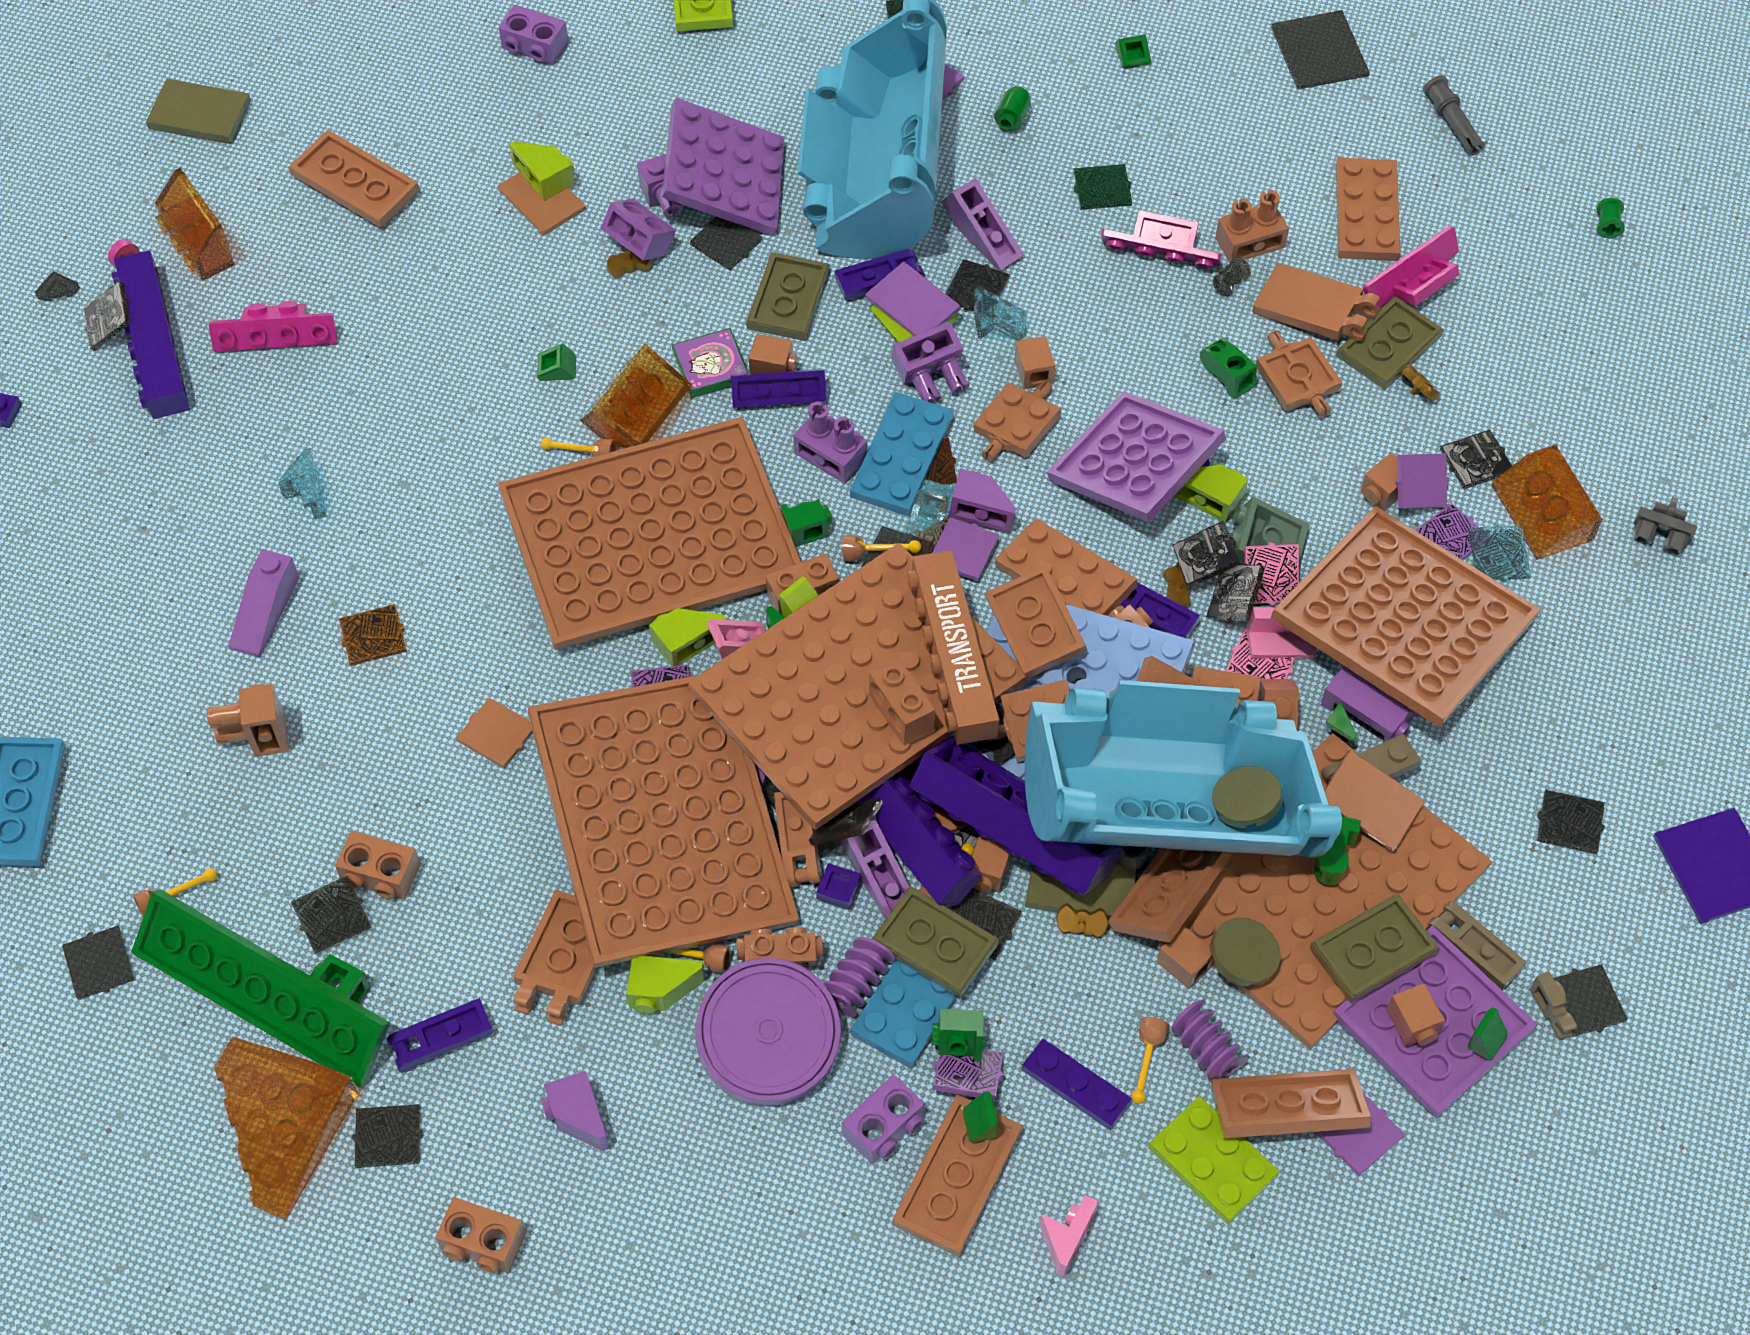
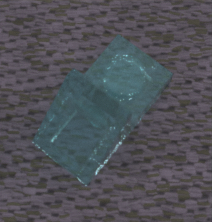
[974,287,1027,341]
[278,448,327,520]
[906,479,955,544]

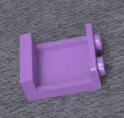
[1320,666,1421,742]

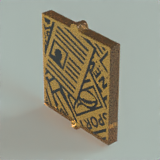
[339,604,407,666]

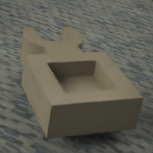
[1530,971,1577,1040]

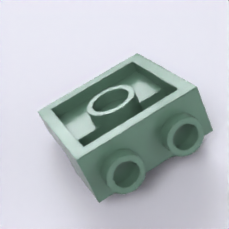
[1225,497,1309,565]

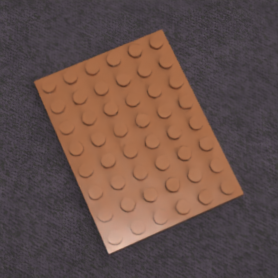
[498,417,801,650]
[688,543,1028,830]
[528,675,799,968]
[1183,733,1492,1051]

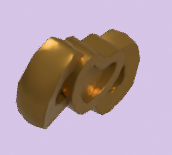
[607,251,652,278]
[1401,364,1441,401]
[1163,565,1191,608]
[1056,903,1109,937]

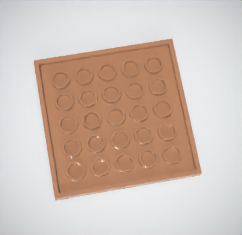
[1271,506,1541,728]

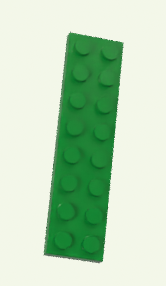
[131,889,390,1088]

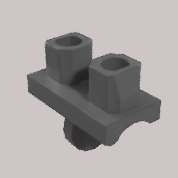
[1633,497,1698,555]

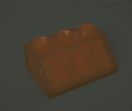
[155,168,235,281]
[580,343,693,448]
[1491,444,1603,560]

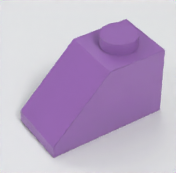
[948,469,1016,533]
[541,1071,610,1151]

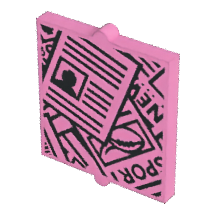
[1244,542,1299,606]
[1226,629,1296,679]

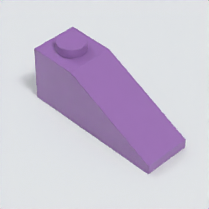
[941,178,1024,271]
[228,549,299,658]
[838,819,910,919]

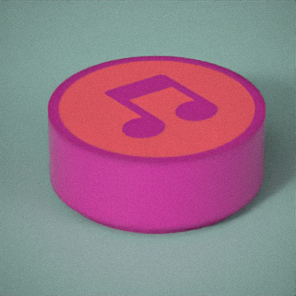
[108,239,140,268]

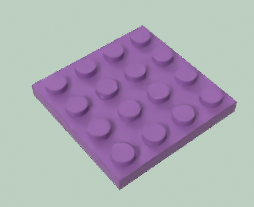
[662,97,784,236]
[1047,391,1226,522]
[1333,925,1538,1118]

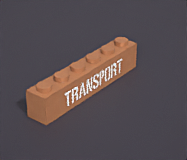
[907,550,999,745]

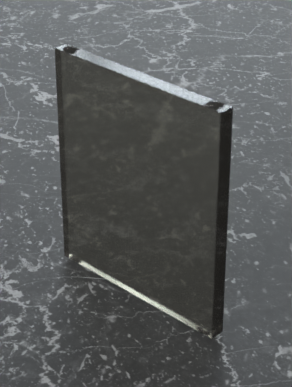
[1271,10,1370,90]

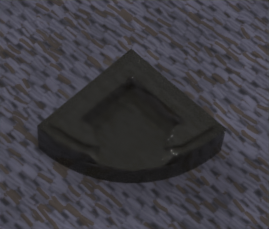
[35,271,80,301]

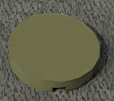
[1212,766,1283,828]
[1209,918,1281,986]

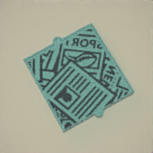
[1468,524,1531,583]

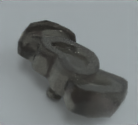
[1213,257,1251,297]

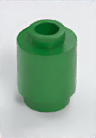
[994,86,1031,131]

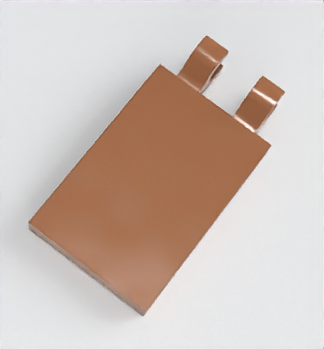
[1253,263,1380,340]
[513,889,597,1026]

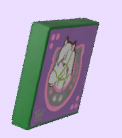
[671,328,749,398]

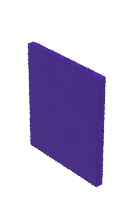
[1653,807,1750,924]

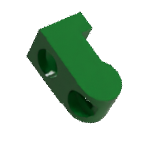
[1200,338,1257,399]
[1314,816,1361,886]

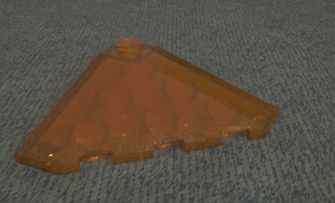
[214,1036,359,1221]

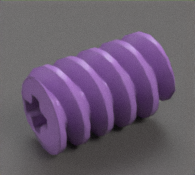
[824,937,895,1017]
[1171,999,1249,1081]

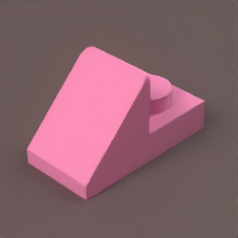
[707,619,766,659]
[1040,1195,1098,1278]

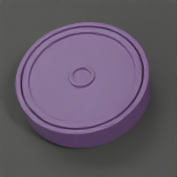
[695,958,841,1106]

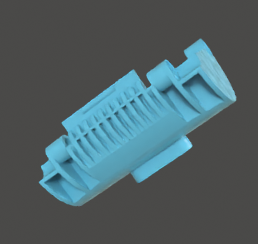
[797,0,947,259]
[1025,680,1342,857]

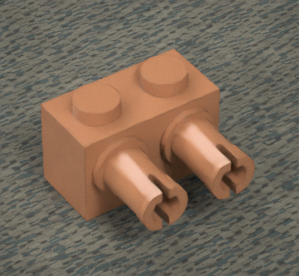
[1215,190,1289,265]
[206,684,289,757]

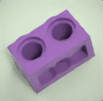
[498,4,569,65]
[601,199,676,261]
[841,1074,925,1165]

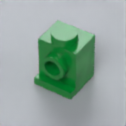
[781,499,832,547]
[311,953,370,1004]
[931,1009,984,1062]

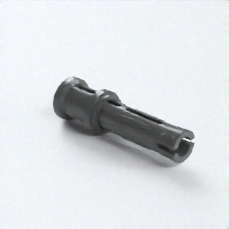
[1423,75,1485,156]

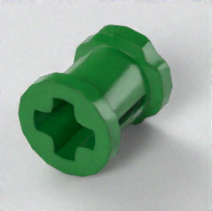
[1596,198,1625,239]

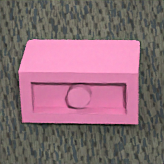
[1246,607,1316,659]

